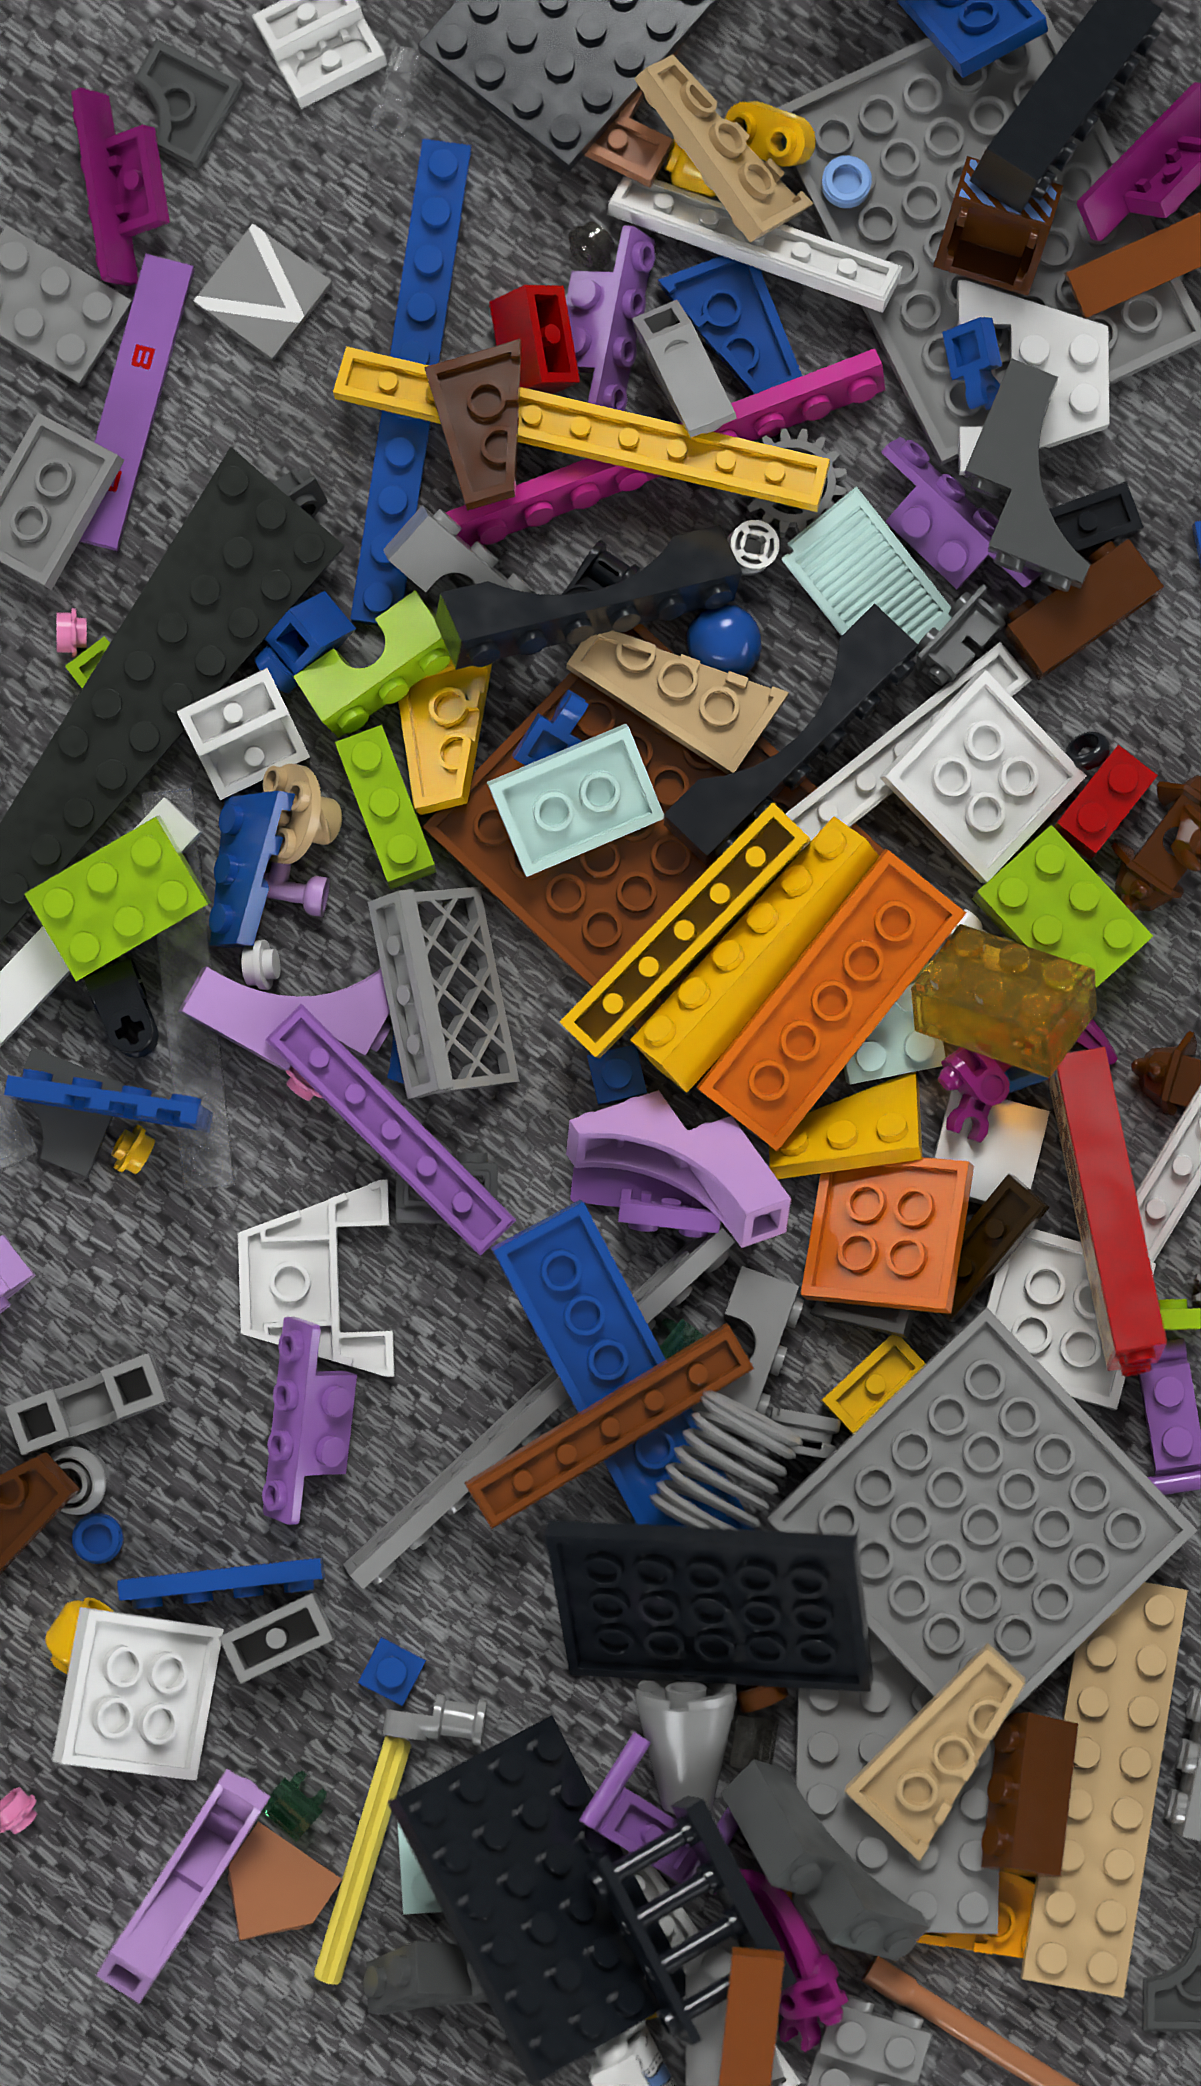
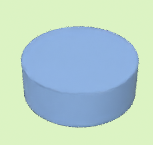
[821,155,872,208]

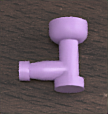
[264,862,329,917]

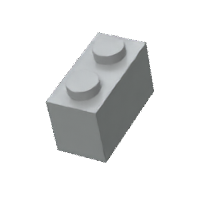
[219,1591,337,1684]

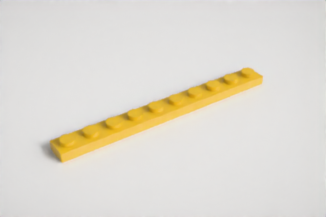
[333,346,830,512]

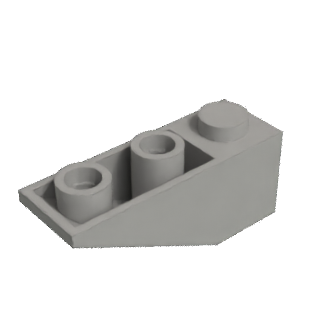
[632,300,737,438]

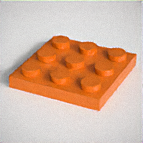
[801,1157,974,1314]

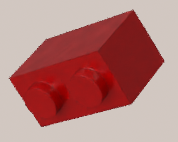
[489,285,580,394]
[1054,745,1158,861]

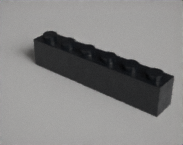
[969,0,1163,213]

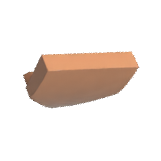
[227,1822,342,1941]

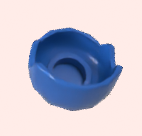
[686,604,761,676]

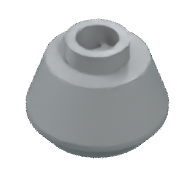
[50,1446,108,1515]

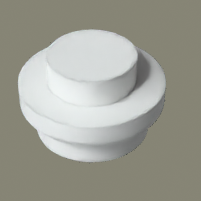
[241,940,280,990]

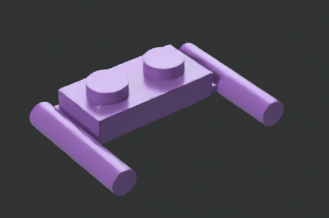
[1138,1338,1201,1495]
[579,1732,739,1883]

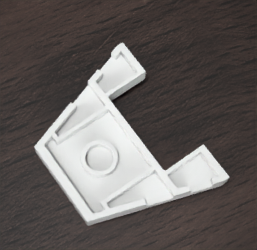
[957,280,1109,475]
[238,1179,395,1377]

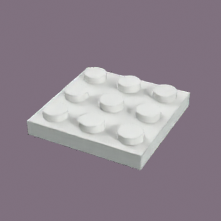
[880,670,1086,883]
[985,1229,1156,1410]
[52,1607,224,1781]

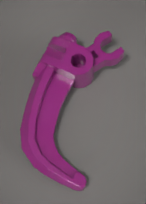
[938,1000,1118,1143]
[714,1869,848,2052]

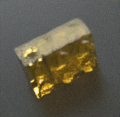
[911,924,1097,1078]

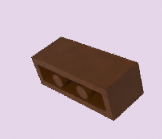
[1004,539,1164,681]
[981,1712,1078,1878]

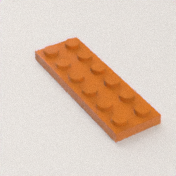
[697,849,966,1151]

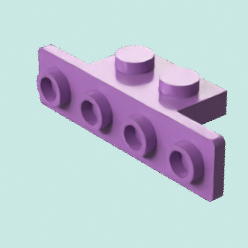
[566,226,655,411]
[881,437,1042,589]
[570,1167,721,1238]
[262,1317,357,1525]

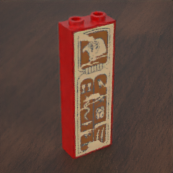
[1048,1047,1167,1376]

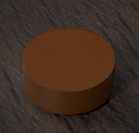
[736,1685,789,1713]

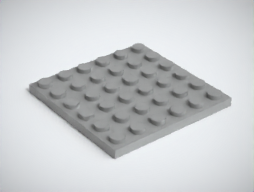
[765,1307,1197,1719]

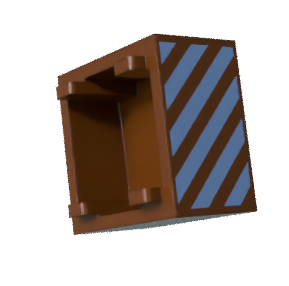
[933,156,1064,296]

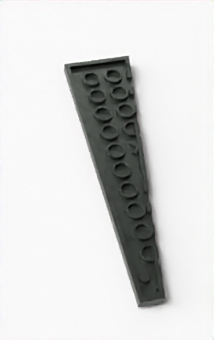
[0,447,345,944]

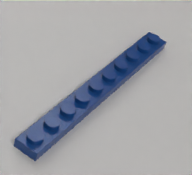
[350,138,472,626]

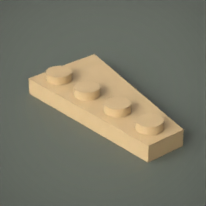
[634,54,814,243]
[566,630,789,775]
[845,1643,1025,1862]

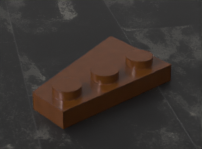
[424,339,522,511]
[0,1452,80,1575]

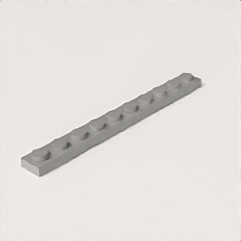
[343,1226,735,1590]

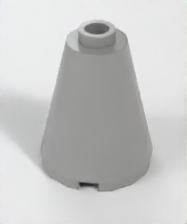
[635,1679,737,1820]

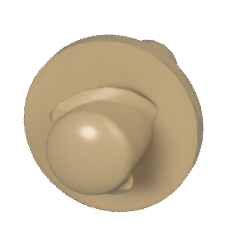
[262,764,342,864]

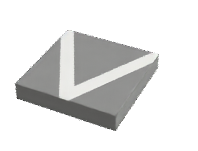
[193,223,332,362]

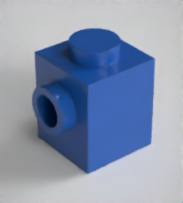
[264,591,356,675]

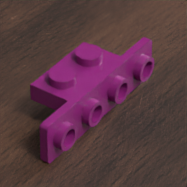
[1077,82,1201,241]
[71,87,170,286]

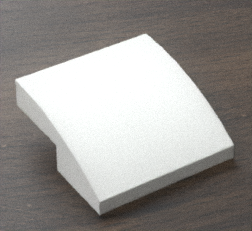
[252,0,388,109]
[177,668,310,800]
[933,1090,1050,1205]

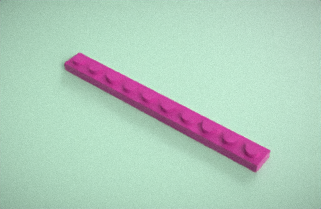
[445,348,885,547]

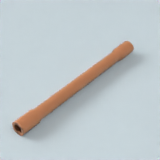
[861,1956,1080,2086]

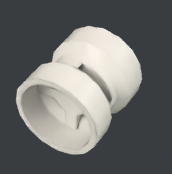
[727,520,779,575]

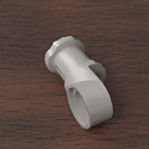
[382,1693,487,1746]

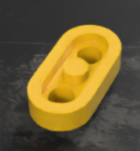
[725,101,816,167]

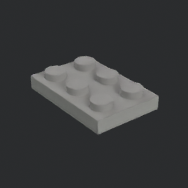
[0,225,132,387]
[0,413,125,591]

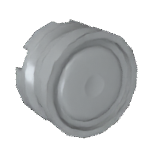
[767,1407,841,1459]

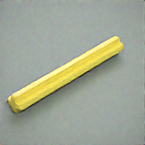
[314,1736,411,1985]

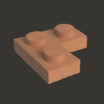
[584,90,673,188]

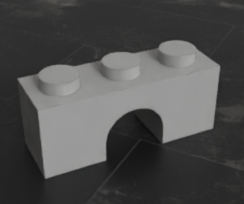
[383,505,536,593]
[691,1266,804,1415]
[4,1353,171,1455]

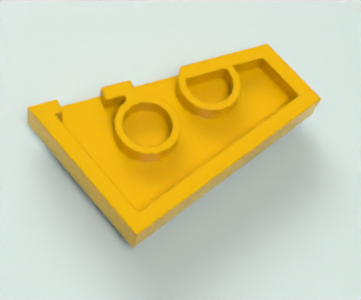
[398,659,492,815]
[769,1072,923,1179]

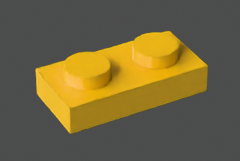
[820,1335,926,1434]

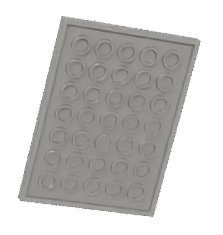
[778,0,1201,466]

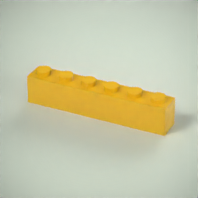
[560,802,811,1059]
[630,816,879,1093]

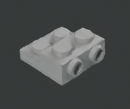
[806,1994,932,2086]

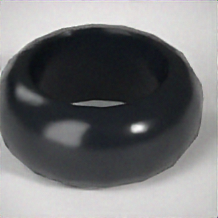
[1066,732,1110,771]

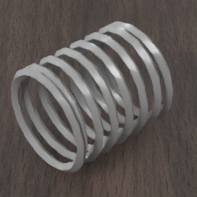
[649,1391,803,1529]

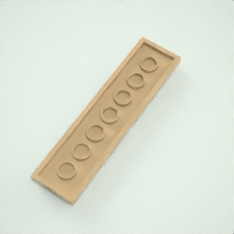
[1020,1582,1188,1998]

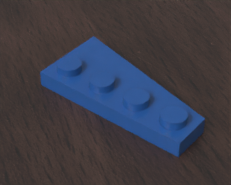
[4,1069,213,1133]

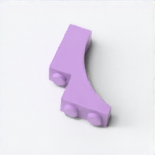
[178,967,391,1070]
[566,1090,791,1248]
[96,1769,271,2004]

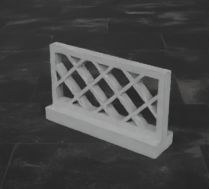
[368,887,520,1099]

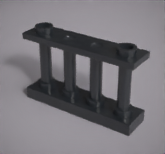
[584,1796,797,2045]

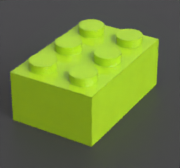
[24,816,211,981]
[972,825,1153,1006]

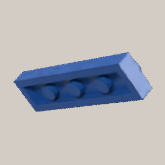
[117,1557,325,1609]

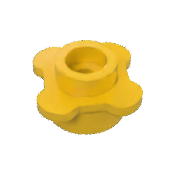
[111,1124,155,1174]

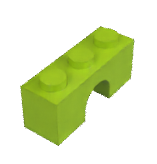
[293,590,451,738]
[335,725,437,890]

